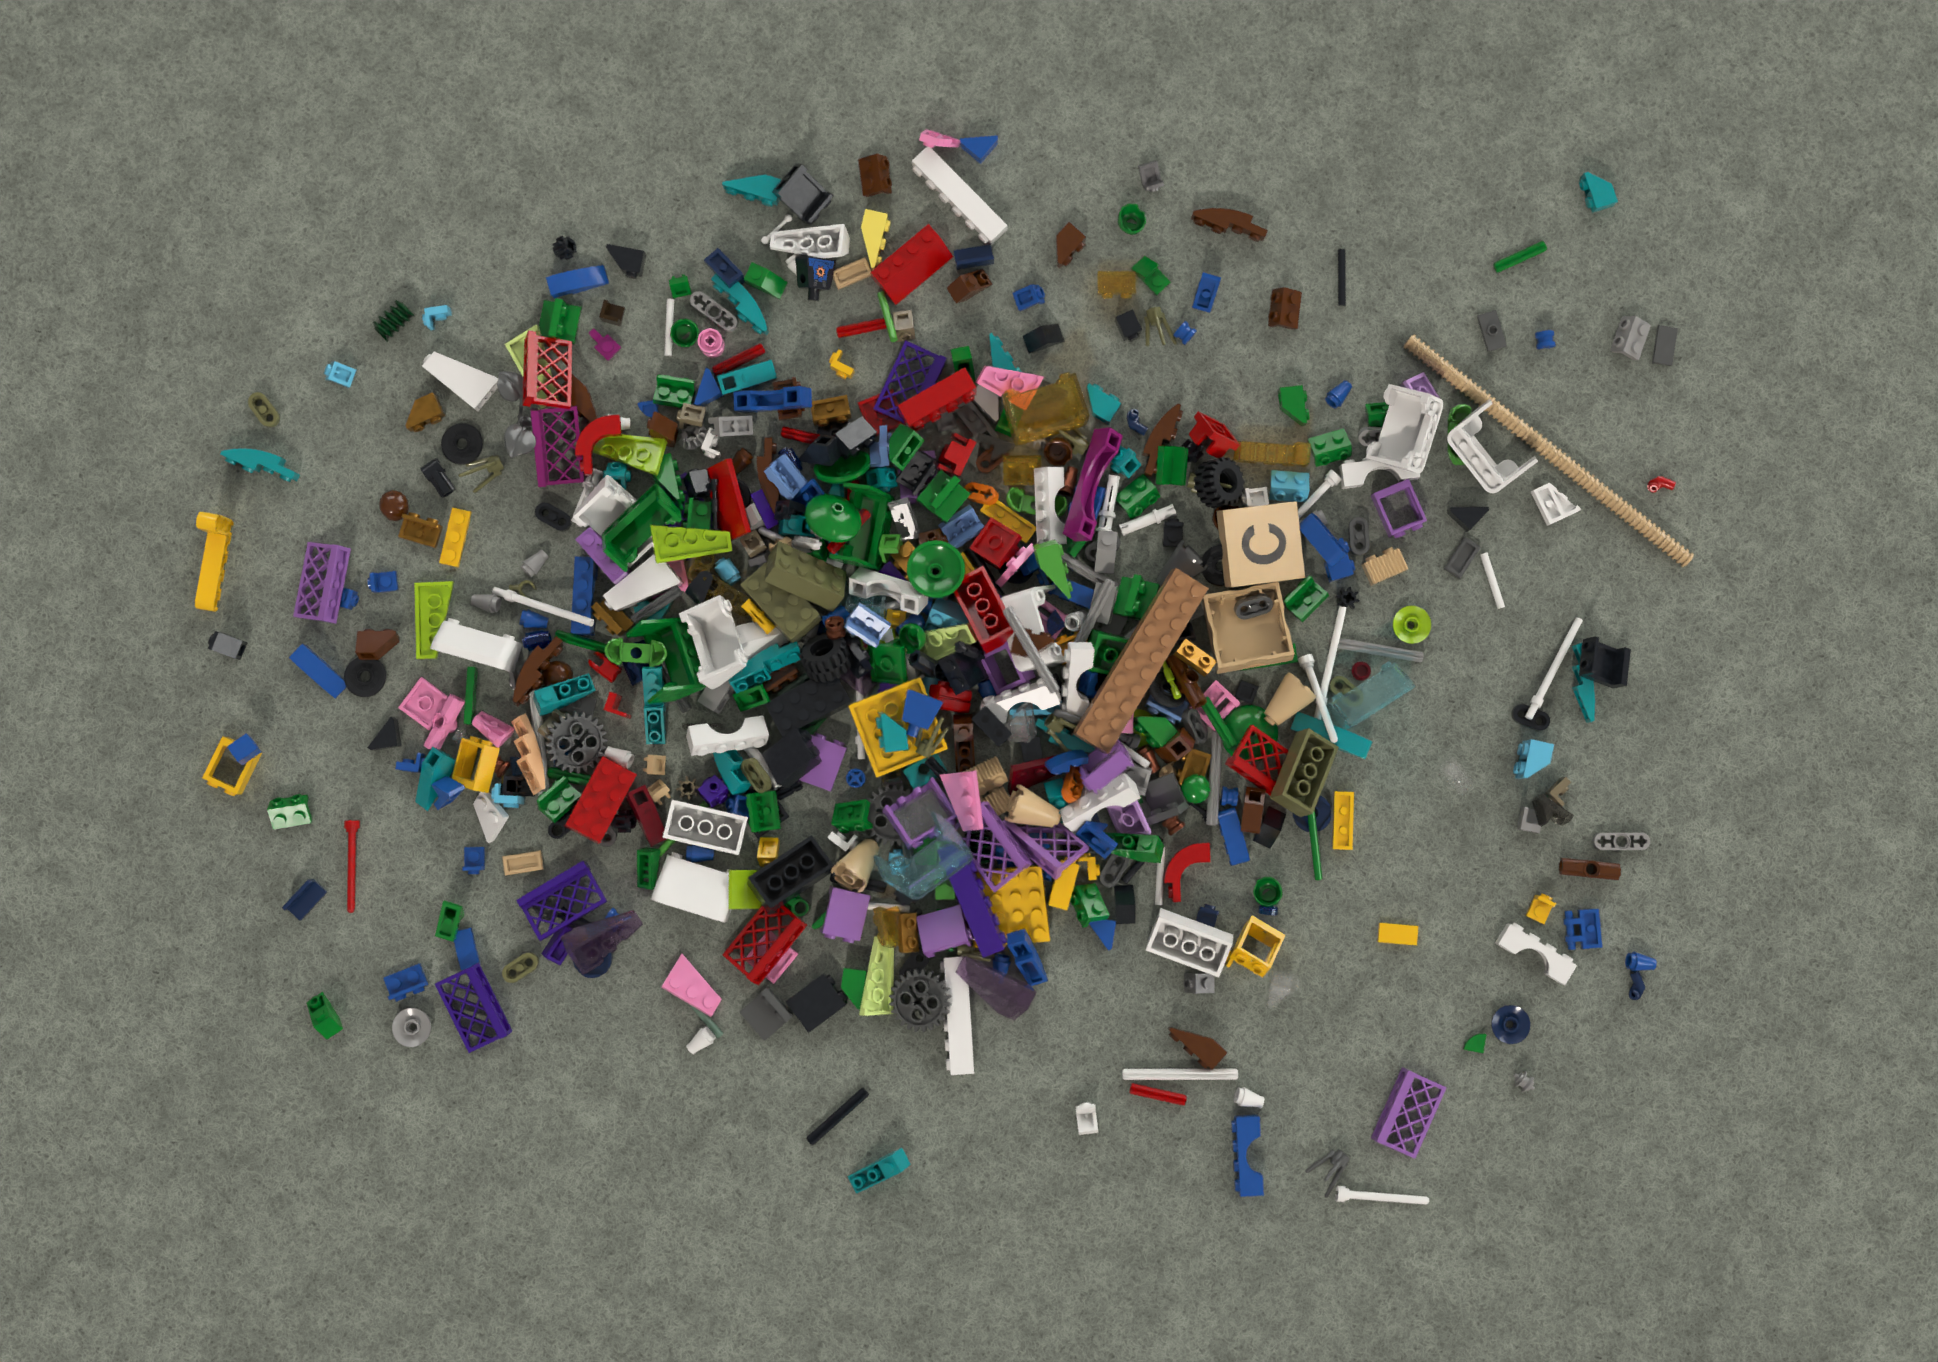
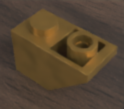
[405,392,445,432]

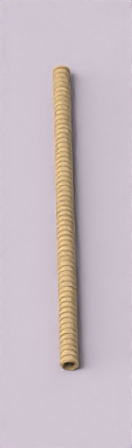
[1403,334,1694,567]

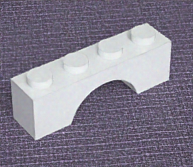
[1339,458,1420,489]
[1034,467,1067,544]
[849,567,928,615]
[1060,642,1094,721]
[980,678,1061,723]
[686,716,769,756]
[1059,773,1141,834]
[1495,923,1577,985]

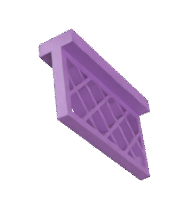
[293,542,351,624]
[949,801,1033,892]
[1002,819,1089,880]
[1371,1067,1446,1159]

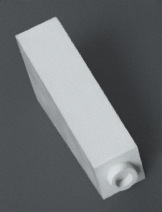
[422,352,498,412]
[603,554,683,612]

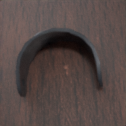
[685,571,719,605]

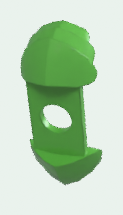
[1447,404,1472,466]
[1006,487,1067,517]
[605,638,667,667]

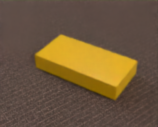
[1377,923,1418,945]

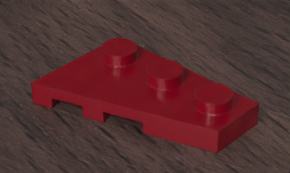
[1008,755,1057,796]

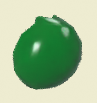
[1117,204,1146,235]
[670,319,699,348]
[899,623,927,654]
[1180,774,1211,804]
[1253,876,1283,907]

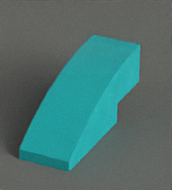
[713,750,751,795]

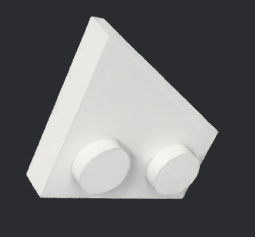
[1531,483,1581,526]
[473,792,509,843]

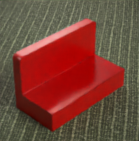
[603,692,632,719]

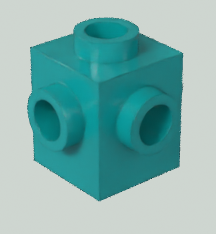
[1110,445,1141,478]
[603,462,631,490]
[865,466,897,493]

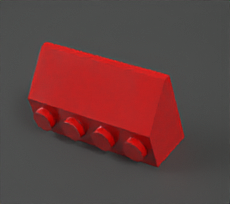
[870,224,953,305]
[954,566,1014,654]

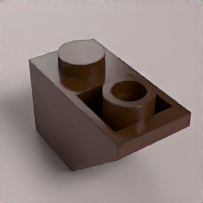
[1056,222,1086,268]
[947,269,992,304]
[647,411,679,448]
[1010,628,1055,658]
[355,629,400,660]
[1154,727,1195,764]
[1241,787,1266,834]

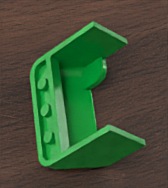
[829,482,895,571]
[602,484,682,572]
[626,618,706,704]

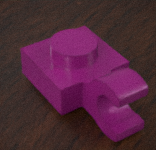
[588,328,621,361]

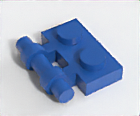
[1563,909,1602,950]

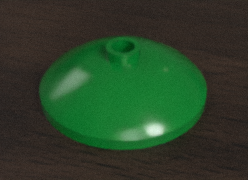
[814,451,870,484]
[805,494,862,542]
[907,540,965,598]
[1223,705,1278,762]

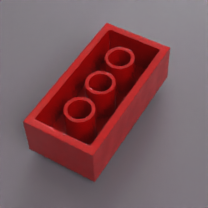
[898,368,977,432]
[564,756,637,844]

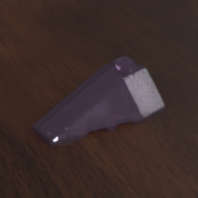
[560,910,643,975]
[956,955,1037,1020]

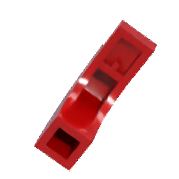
[575,415,622,476]
[1164,843,1211,902]

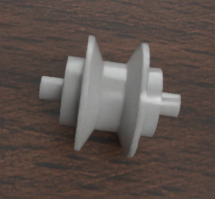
[1514,1071,1535,1093]

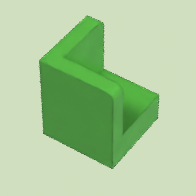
[878,534,903,563]

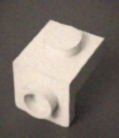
[1241,487,1269,507]
[1076,1103,1098,1135]

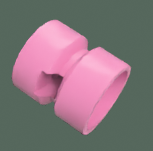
[698,328,725,358]

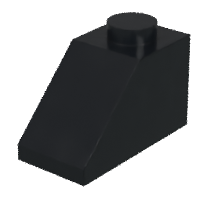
[606,244,646,279]

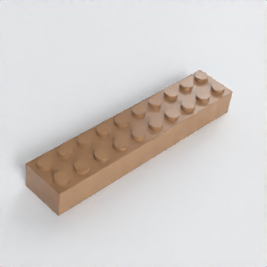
[1072,568,1209,754]

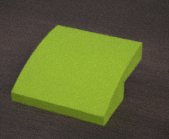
[729,870,762,909]

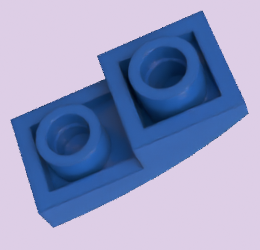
[1045,749,1089,775]

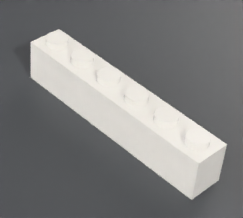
[912,147,1007,245]
[940,956,974,1075]

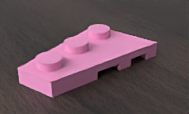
[976,365,1044,410]
[661,954,722,1017]

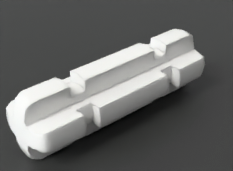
[792,536,822,550]

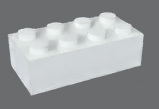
[663,800,748,855]
[1146,908,1233,977]

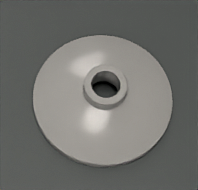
[392,1008,431,1047]

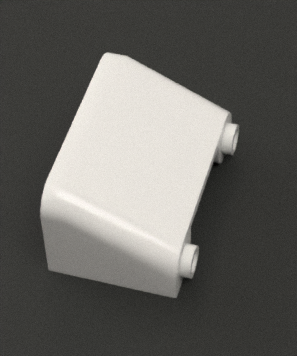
[1366,384,1443,474]
[573,475,653,567]
[679,595,748,690]
[651,852,731,922]

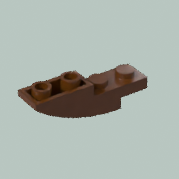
[1191,208,1268,242]
[1142,404,1183,477]
[757,438,783,514]
[513,636,564,707]

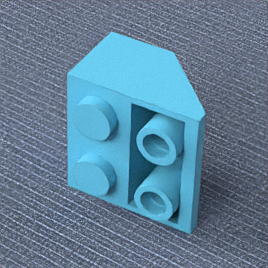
[923,598,969,631]
[1513,739,1554,779]

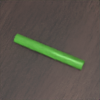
[877,291,898,342]

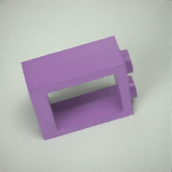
[1371,479,1427,539]
[981,641,1036,695]

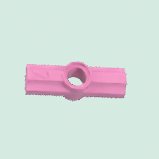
[424,694,465,750]

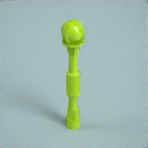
[1162,660,1181,699]

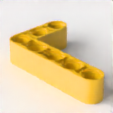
[195,512,234,612]

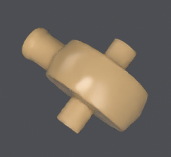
[1159,762,1177,777]

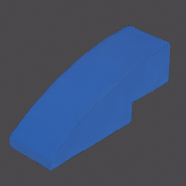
[546,265,609,298]
[289,644,346,699]
[1007,928,1048,987]

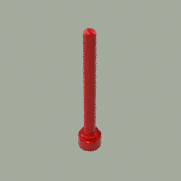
[344,820,360,913]

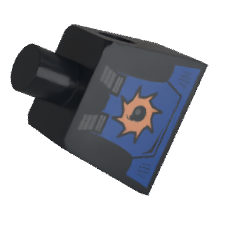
[795,256,836,301]

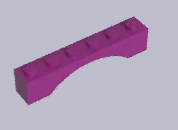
[1063,427,1123,542]

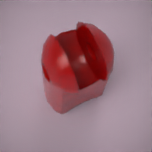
[588,652,622,683]

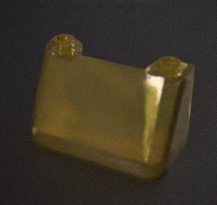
[1002,372,1090,446]

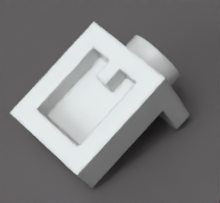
[701,428,721,459]
[827,831,858,852]

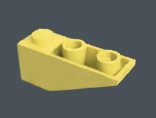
[861,209,891,270]

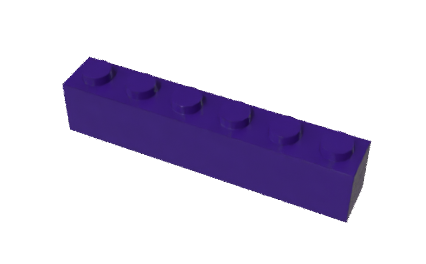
[937,839,1007,958]

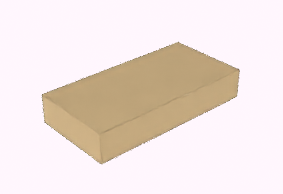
[833,257,871,290]
[502,850,544,876]

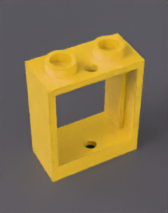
[202,736,262,797]
[452,736,500,793]
[1047,857,1080,910]
[1229,915,1285,978]

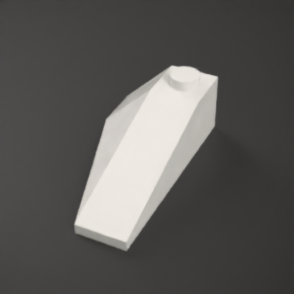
[770,224,850,258]
[736,622,789,660]

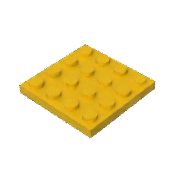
[848,677,948,778]
[973,865,1050,948]

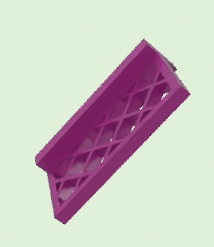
[530,406,584,487]

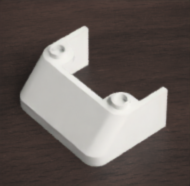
[1447,399,1538,493]
[1001,585,1066,672]
[430,618,523,672]

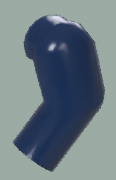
[1126,409,1148,436]
[1629,971,1645,1000]

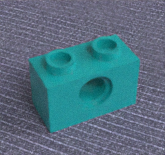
[903,753,947,789]

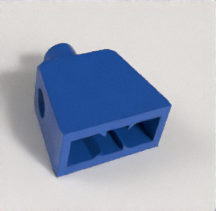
[902,689,944,738]

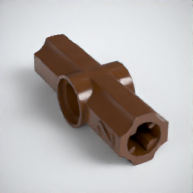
[1166,655,1207,709]
[1559,858,1621,880]

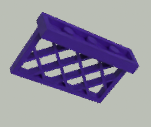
[873,340,947,424]
[516,861,608,941]
[435,962,513,1053]

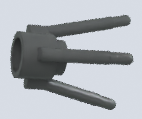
[1306,1149,1350,1197]

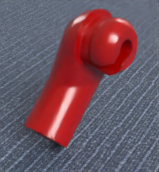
[1647,476,1676,493]

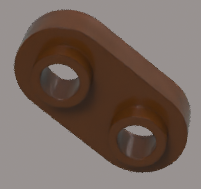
[976,441,1010,474]

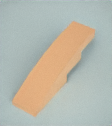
[511,713,545,795]

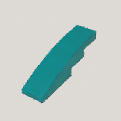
[1572,643,1595,723]
[1290,712,1372,760]

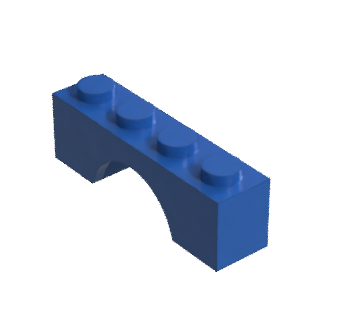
[734,386,812,413]
[571,556,598,636]
[1231,1115,1264,1197]

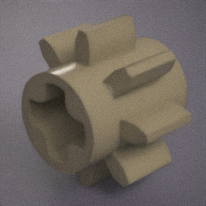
[676,776,701,800]

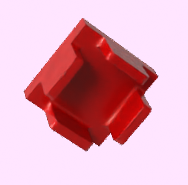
[1189,411,1240,458]
[936,433,976,478]
[969,517,1022,569]

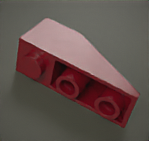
[625,785,667,847]

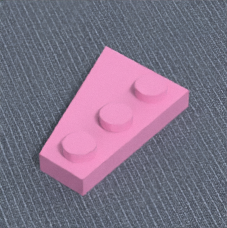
[940,771,984,831]

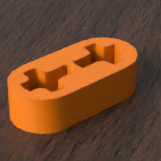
[964,482,999,505]

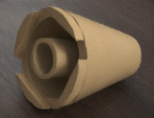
[1264,672,1316,726]
[1005,785,1061,827]
[831,839,880,893]

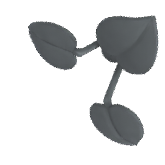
[497,371,575,459]

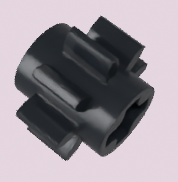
[553,236,577,260]
[1180,439,1204,463]
[1335,587,1360,610]
[612,810,637,833]

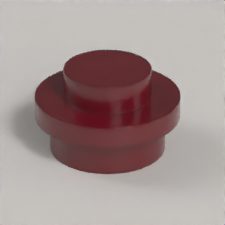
[1351,661,1371,681]

